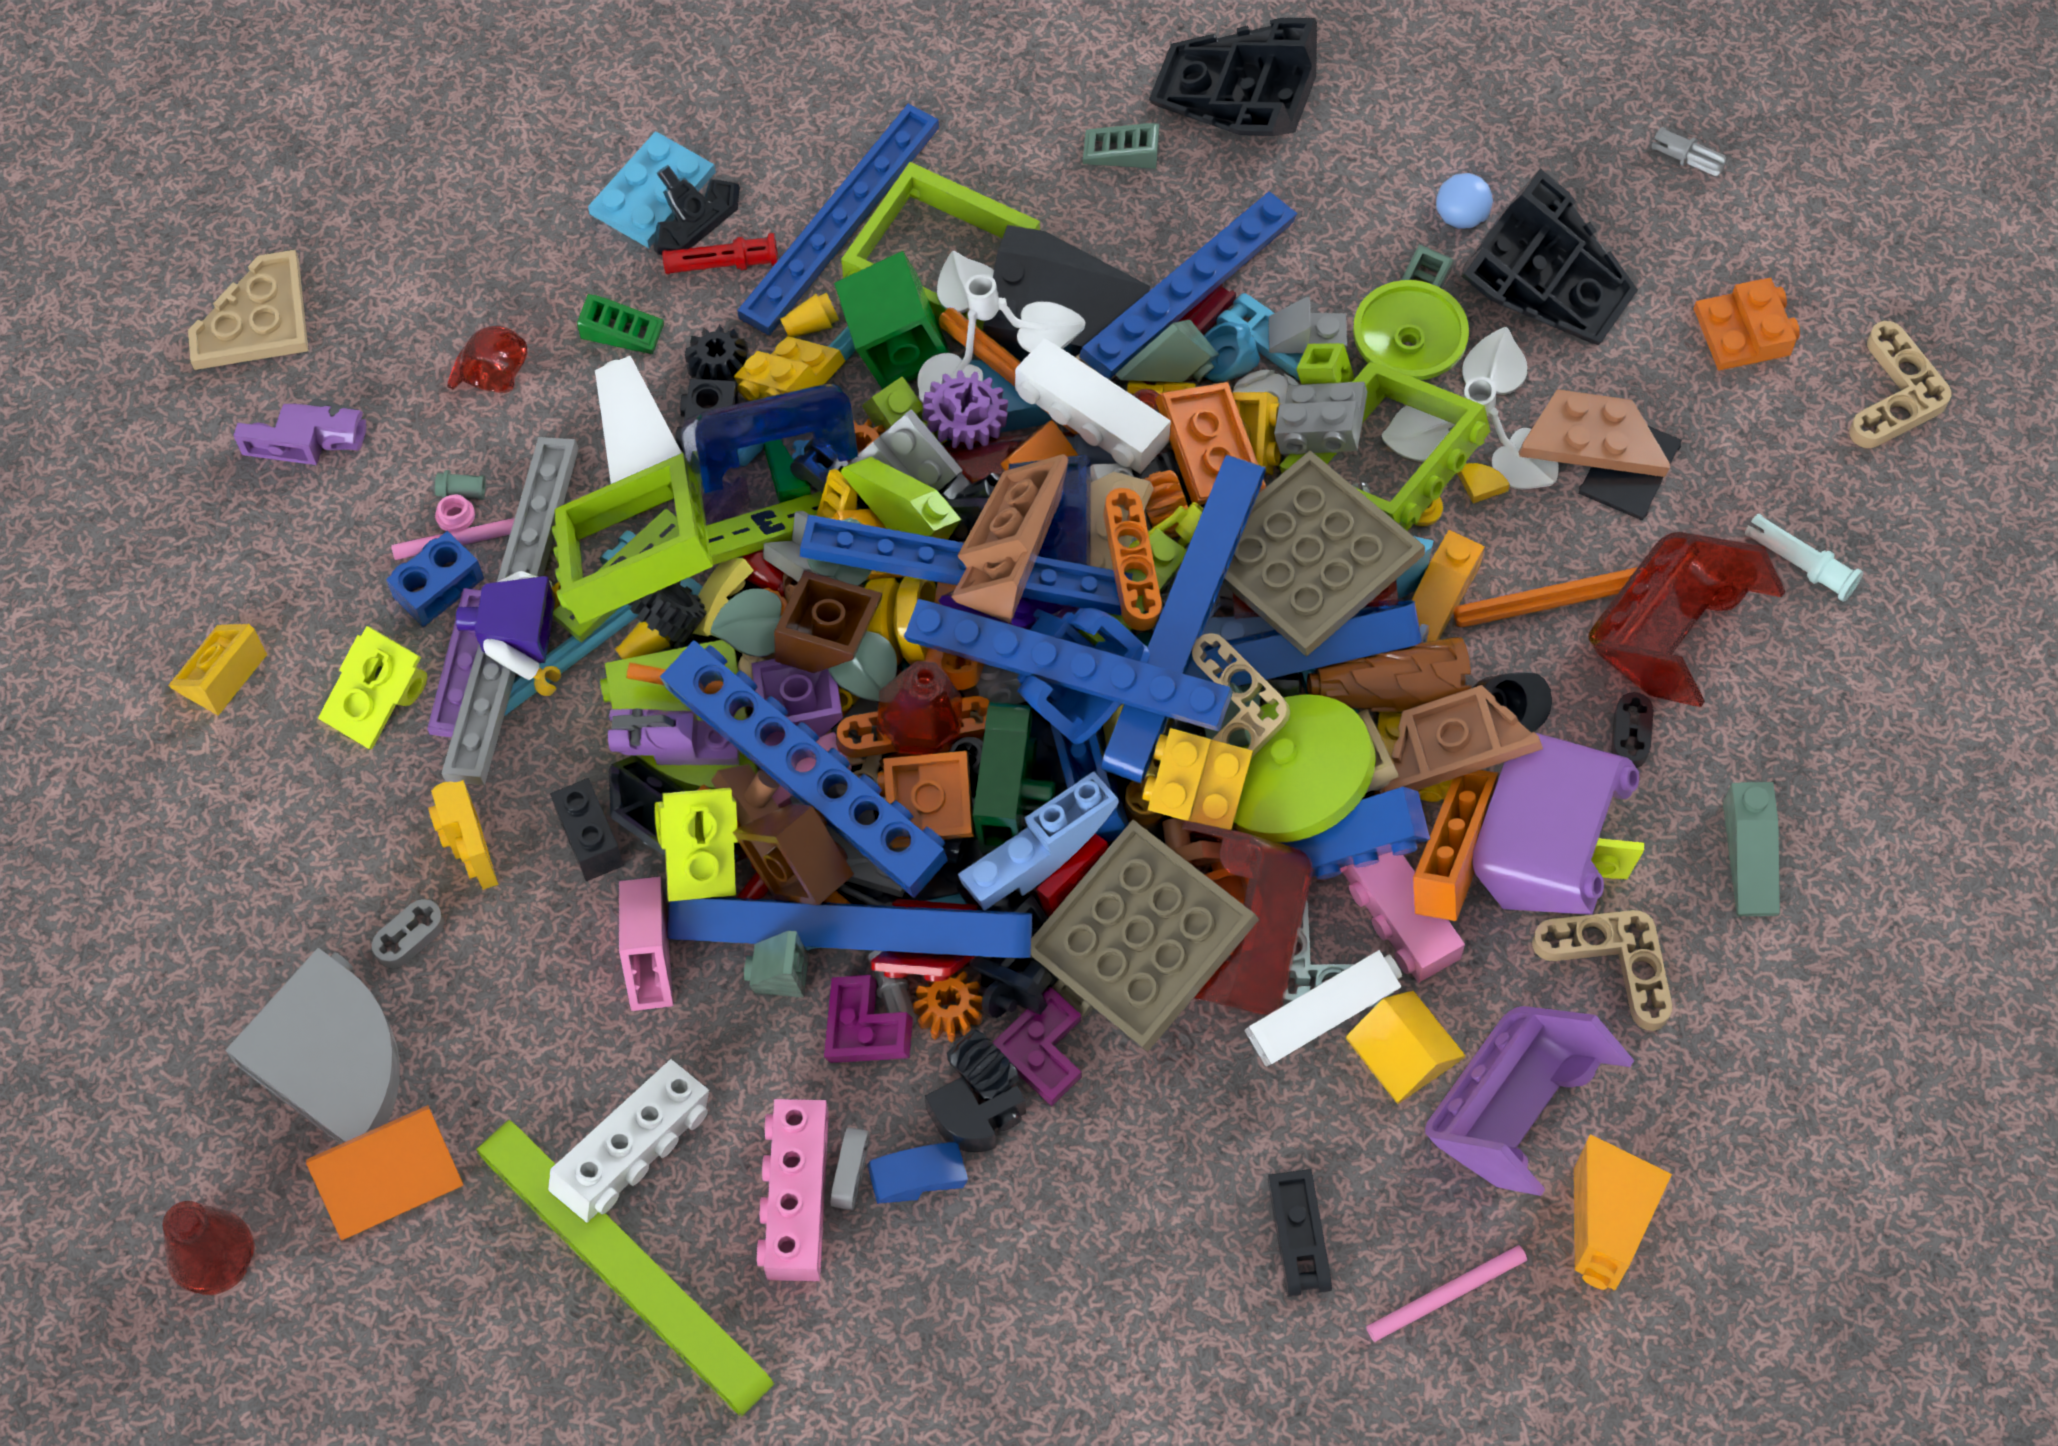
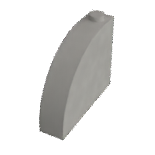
[225,948,400,1144]

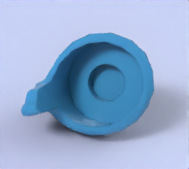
[1204,322,1260,383]

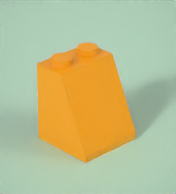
[1574,1134,1672,1290]

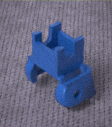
[1014,608,1150,745]

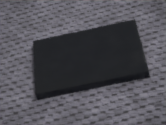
[1578,425,1682,521]

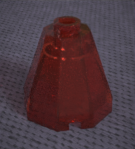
[876,661,962,755]

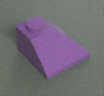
[751,659,843,746]

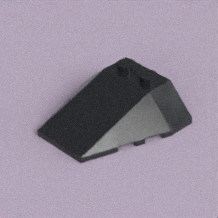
[1149,18,1317,136]
[1461,168,1638,345]
[980,225,1151,362]

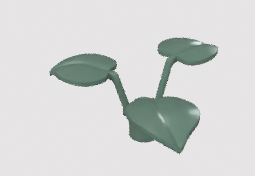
[710,518,897,702]

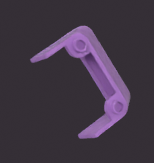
[1425,1006,1634,1196]

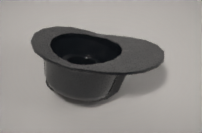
[1473,672,1552,733]

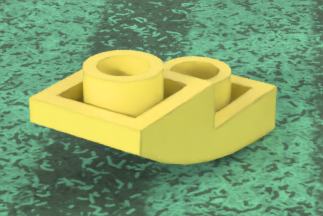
[693,558,754,636]

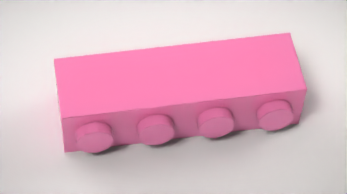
[1340,852,1465,983]

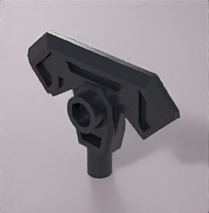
[654,165,740,255]

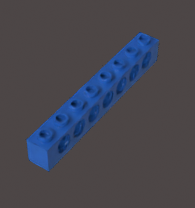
[660,640,948,898]

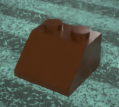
[774,570,882,673]
[733,804,854,905]

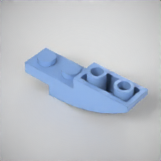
[958,772,1119,911]

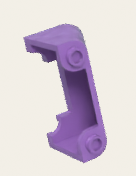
[1473,733,1639,915]

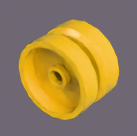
[865,577,936,666]

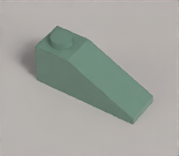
[1723,782,1780,917]
[744,931,809,998]

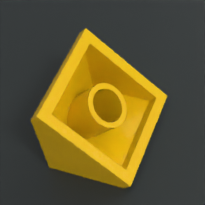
[168,624,267,716]
[1346,991,1466,1104]

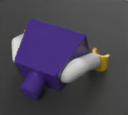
[456,571,561,696]

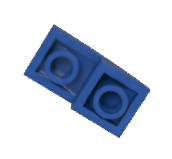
[867,1142,968,1204]

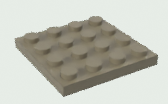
[1223,451,1425,657]
[1031,820,1260,1052]

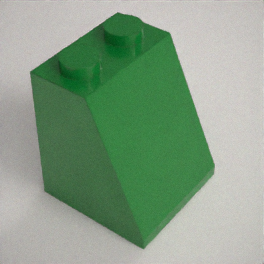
[834,251,950,390]

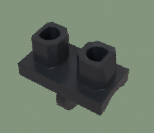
[970,956,1052,1018]

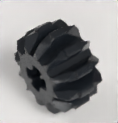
[685,324,750,381]
[947,1029,1019,1101]

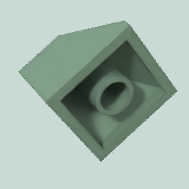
[1116,320,1219,382]

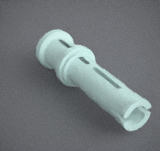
[1745,514,1863,602]

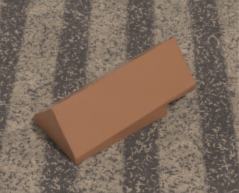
[951,454,1069,623]

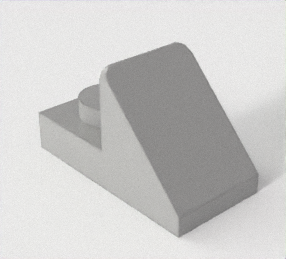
[1268,297,1347,353]

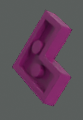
[824,975,913,1063]
[993,987,1082,1106]

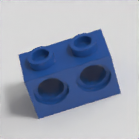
[386,531,484,627]

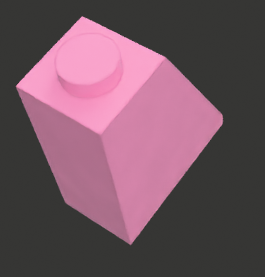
[619,877,673,1011]

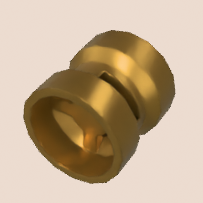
[1124,776,1164,829]

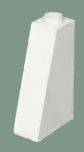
[595,356,682,484]
[1244,950,1402,1067]

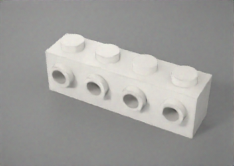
[1015,338,1171,474]
[548,1059,709,1223]

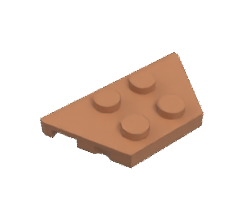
[1519,389,1670,477]
[1385,685,1543,792]

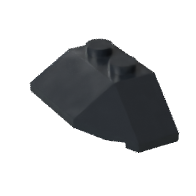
[608,755,748,863]

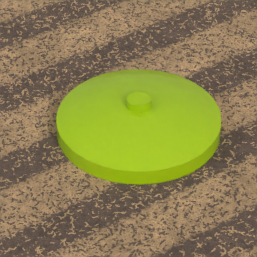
[1233,694,1376,843]

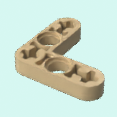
[1849,321,1951,448]
[1192,633,1290,757]
[1532,910,1672,1031]

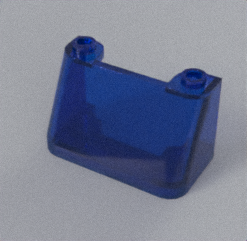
[681,384,859,493]

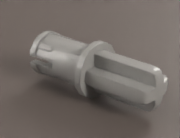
[1652,127,1726,176]
[868,950,917,1026]

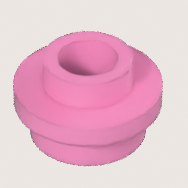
[435,495,475,532]

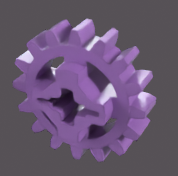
[922,370,1008,450]

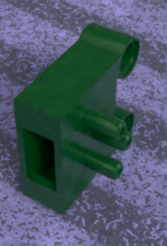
[973,702,1056,854]

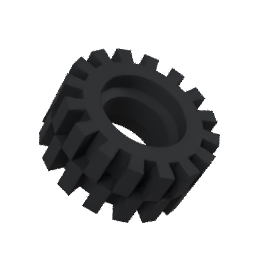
[628,581,707,642]

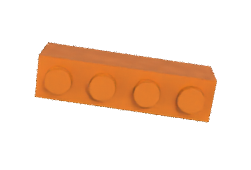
[1413,770,1498,921]

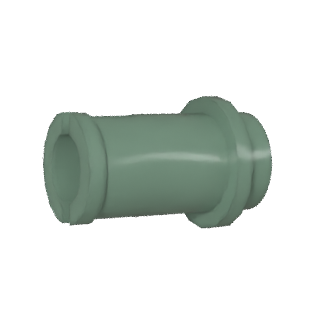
[435,470,486,500]

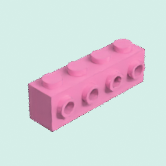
[757,1099,829,1281]

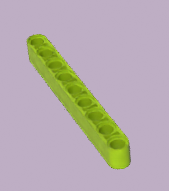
[476,1119,774,1417]

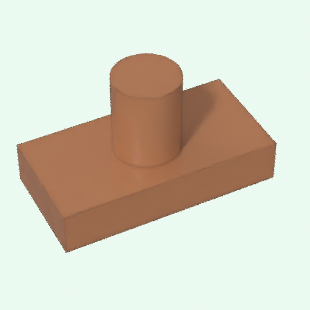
[711,764,780,826]
[1162,818,1228,868]

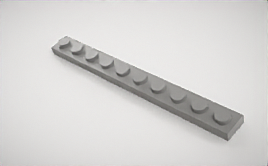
[441,437,579,785]

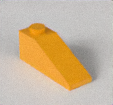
[1412,530,1485,642]

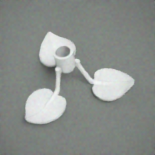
[917,251,1086,402]
[1382,327,1559,490]

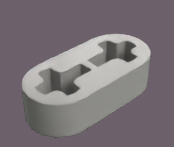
[372,899,445,969]
[831,1127,870,1211]

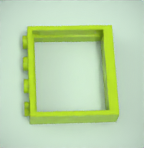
[841,162,1040,330]
[1279,361,1491,531]
[552,453,713,624]

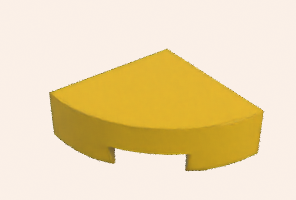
[1457,463,1510,503]

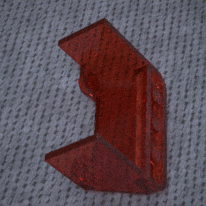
[1588,532,1786,707]
[1182,820,1313,1015]

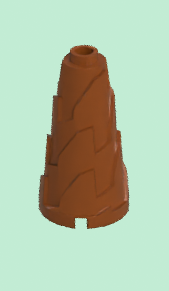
[1307,637,1472,713]

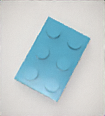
[588,131,716,248]

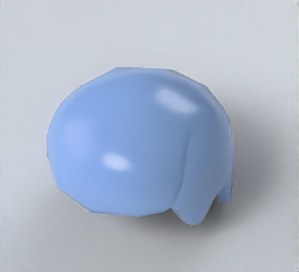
[1436,173,1493,229]

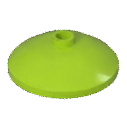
[1353,280,1469,380]

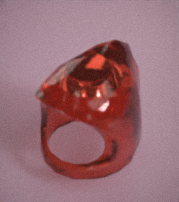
[447,325,528,393]

